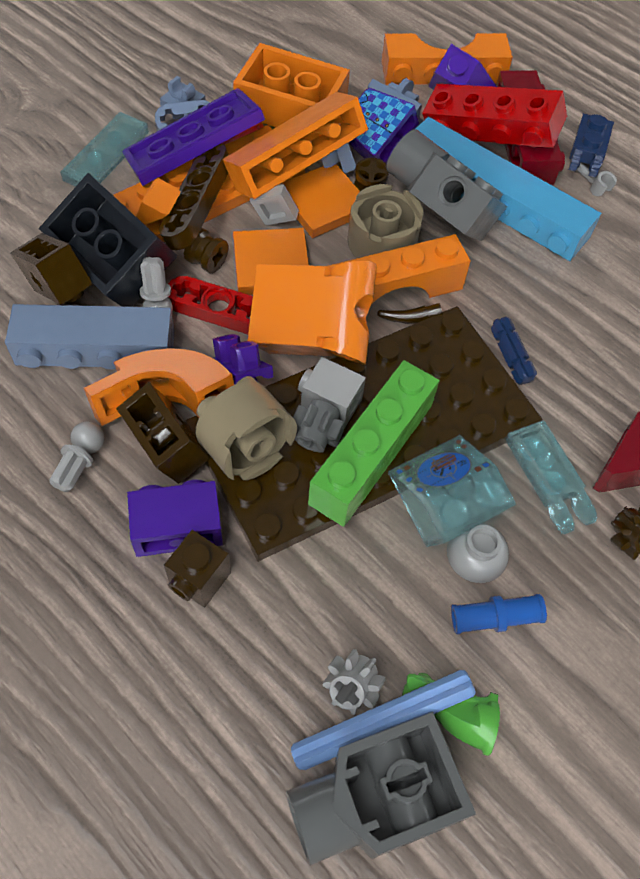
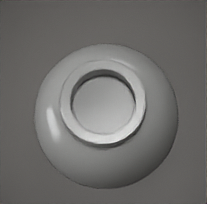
[447,523,509,583]

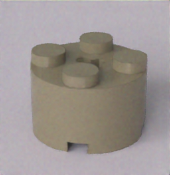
[347,184,423,258]
[196,376,297,480]

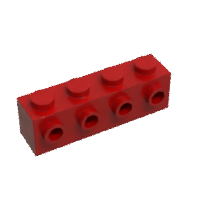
[422,84,567,148]

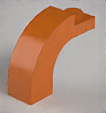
[84,348,234,426]

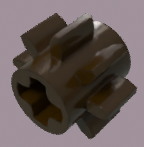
[610,506,640,560]

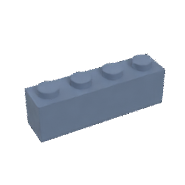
[5,304,175,369]

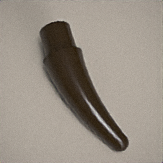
[377,303,443,324]

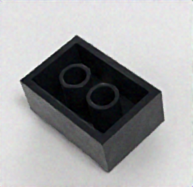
[38,173,178,307]

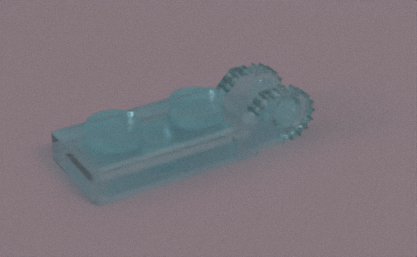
[505,421,598,534]

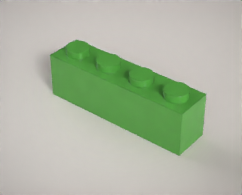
[308,360,440,527]

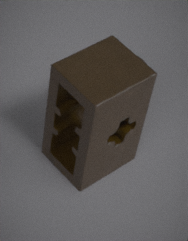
[10,233,93,305]
[116,382,211,484]

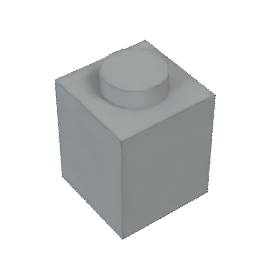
[298,357,366,429]

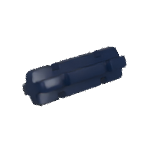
[491,317,537,385]

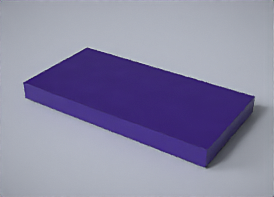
[122,88,265,186]

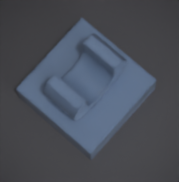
[160,76,206,115]
[321,143,356,173]

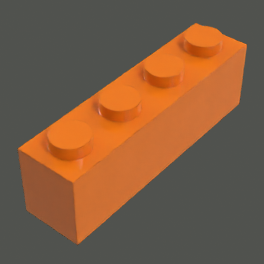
[222,92,368,199]

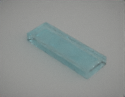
[60,112,149,187]

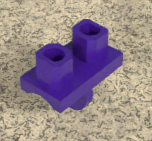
[213,334,274,385]

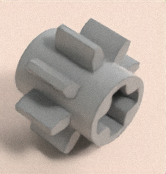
[322,649,386,715]

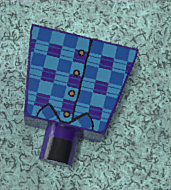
[348,88,419,164]

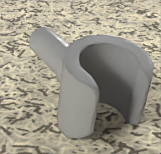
[576,163,617,196]

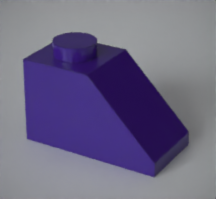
[428,44,497,90]

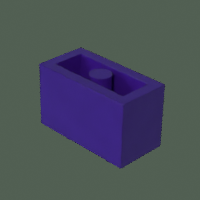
[127,479,223,557]

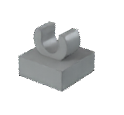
[250,182,299,226]

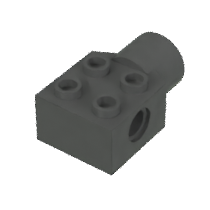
[386,129,508,241]
[285,712,476,865]

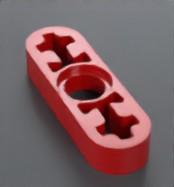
[168,276,253,335]

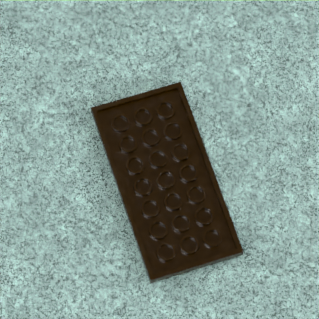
[186,306,543,562]

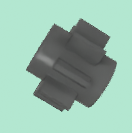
[293,400,344,452]

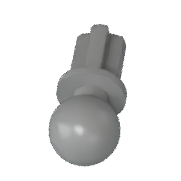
[140,257,173,313]
[50,421,104,492]

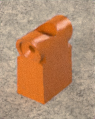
[248,261,377,365]

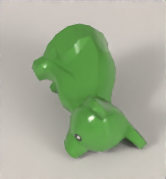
[402,673,500,756]

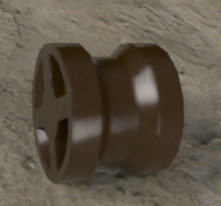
[354,158,389,191]
[183,228,229,274]

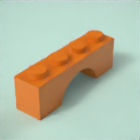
[382,33,513,85]
[327,234,471,303]

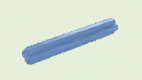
[291,670,476,770]

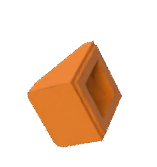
[136,178,181,225]

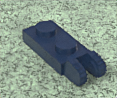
[568,113,614,178]

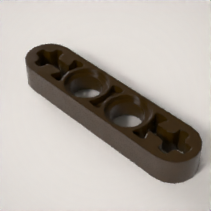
[159,144,229,251]

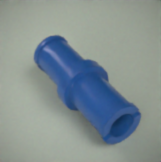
[451,594,547,634]

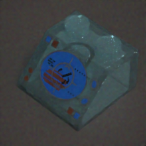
[388,435,516,547]

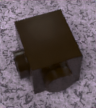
[164,530,231,608]

